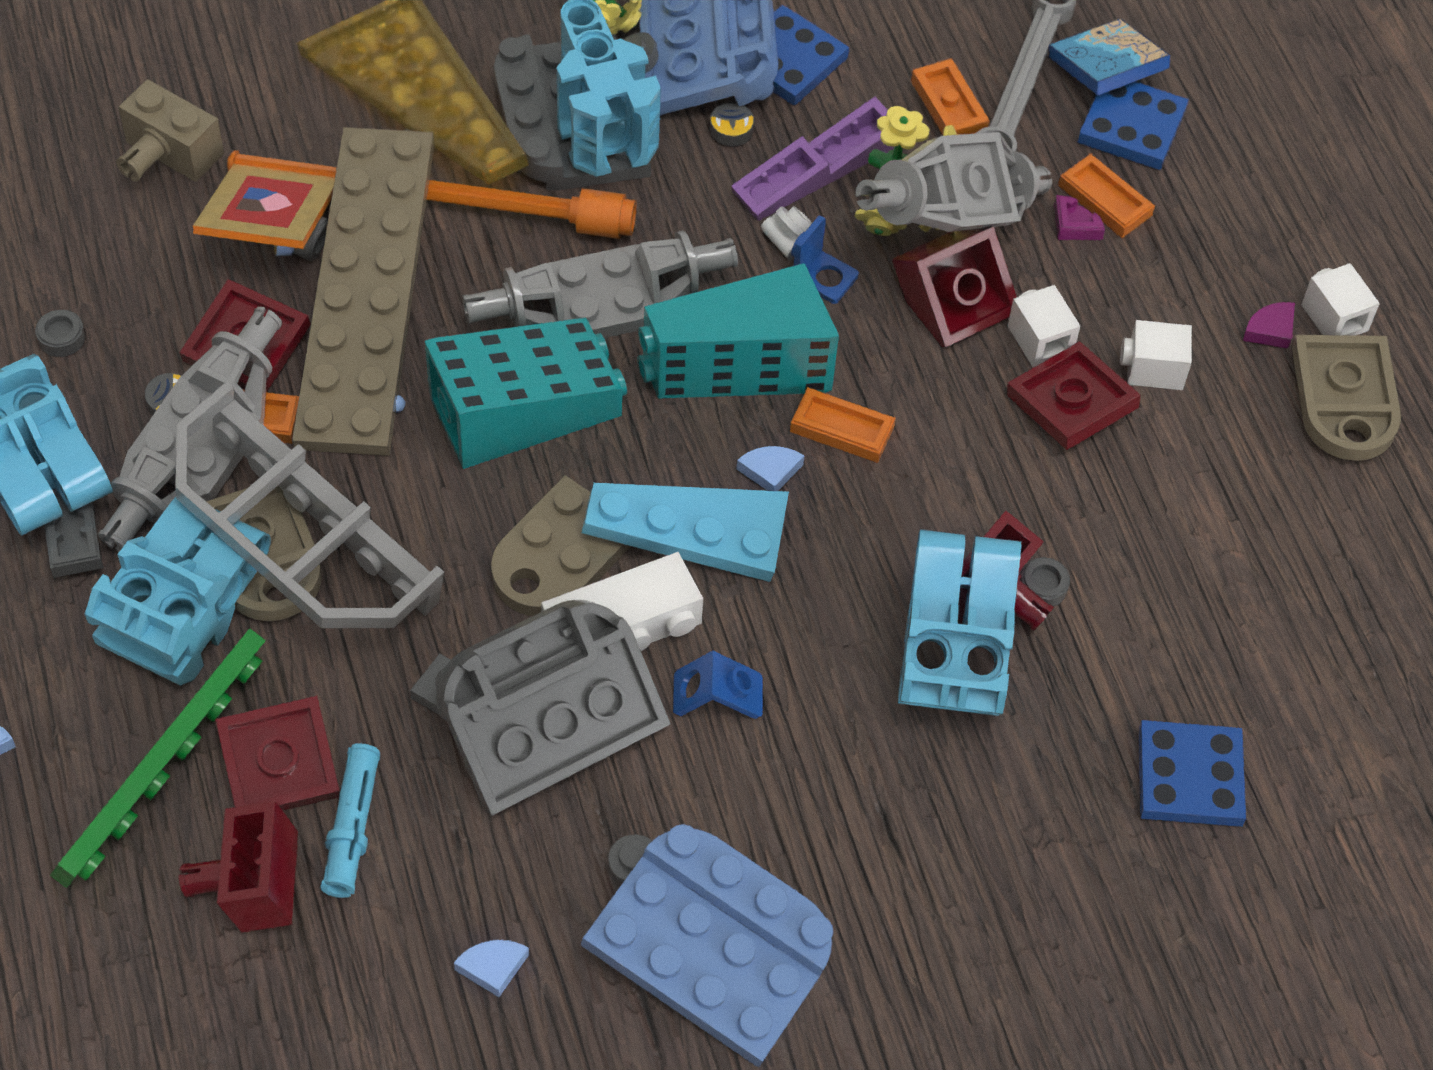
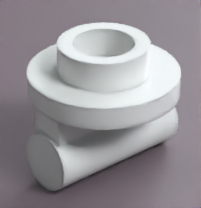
[761,206,812,260]

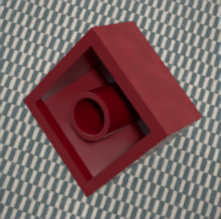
[892,226,1017,347]

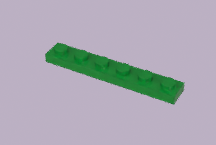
[50,628,266,888]

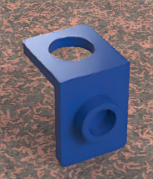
[791,215,859,304]
[673,650,763,719]

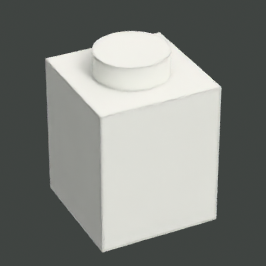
[1301,263,1380,335]
[1008,285,1080,367]
[1120,320,1192,390]

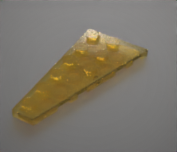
[297,0,528,185]

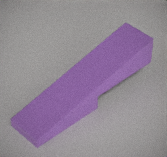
[731,97,894,221]

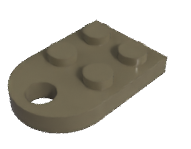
[1291,335,1401,461]
[491,475,631,616]
[206,486,322,621]

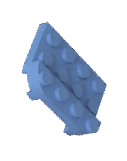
[639,0,778,115]
[581,824,833,1068]

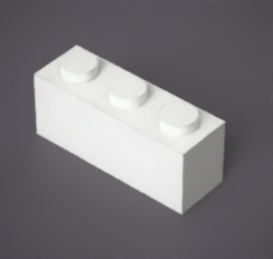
[541,552,703,651]

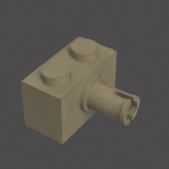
[116,79,224,182]

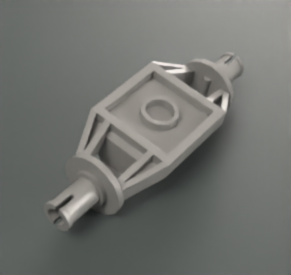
[855,132,1052,232]
[462,230,738,338]
[98,306,282,552]

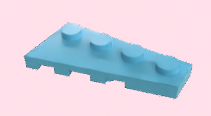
[581,483,789,582]

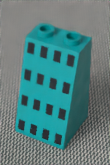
[637,263,839,399]
[425,318,627,469]

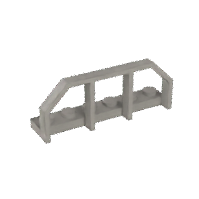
[176,381,444,628]

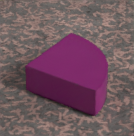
[1054,195,1105,240]
[1243,302,1295,348]

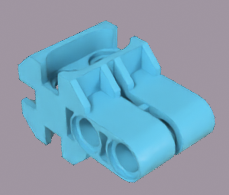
[557,0,661,177]
[0,354,113,536]
[85,497,271,686]
[898,529,1021,716]

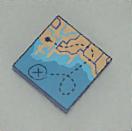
[1049,18,1170,95]

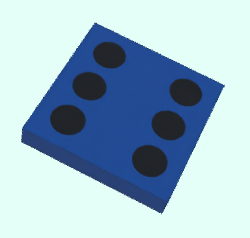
[773,5,849,106]
[1077,82,1189,170]
[1139,720,1246,827]

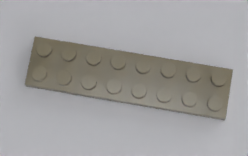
[292,127,435,456]

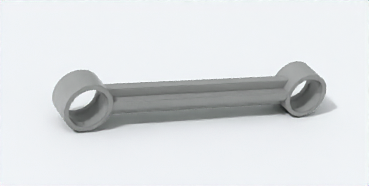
[976,0,1076,151]

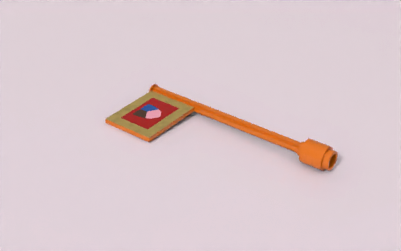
[193,150,637,249]

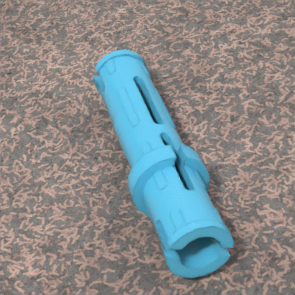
[320,743,381,898]

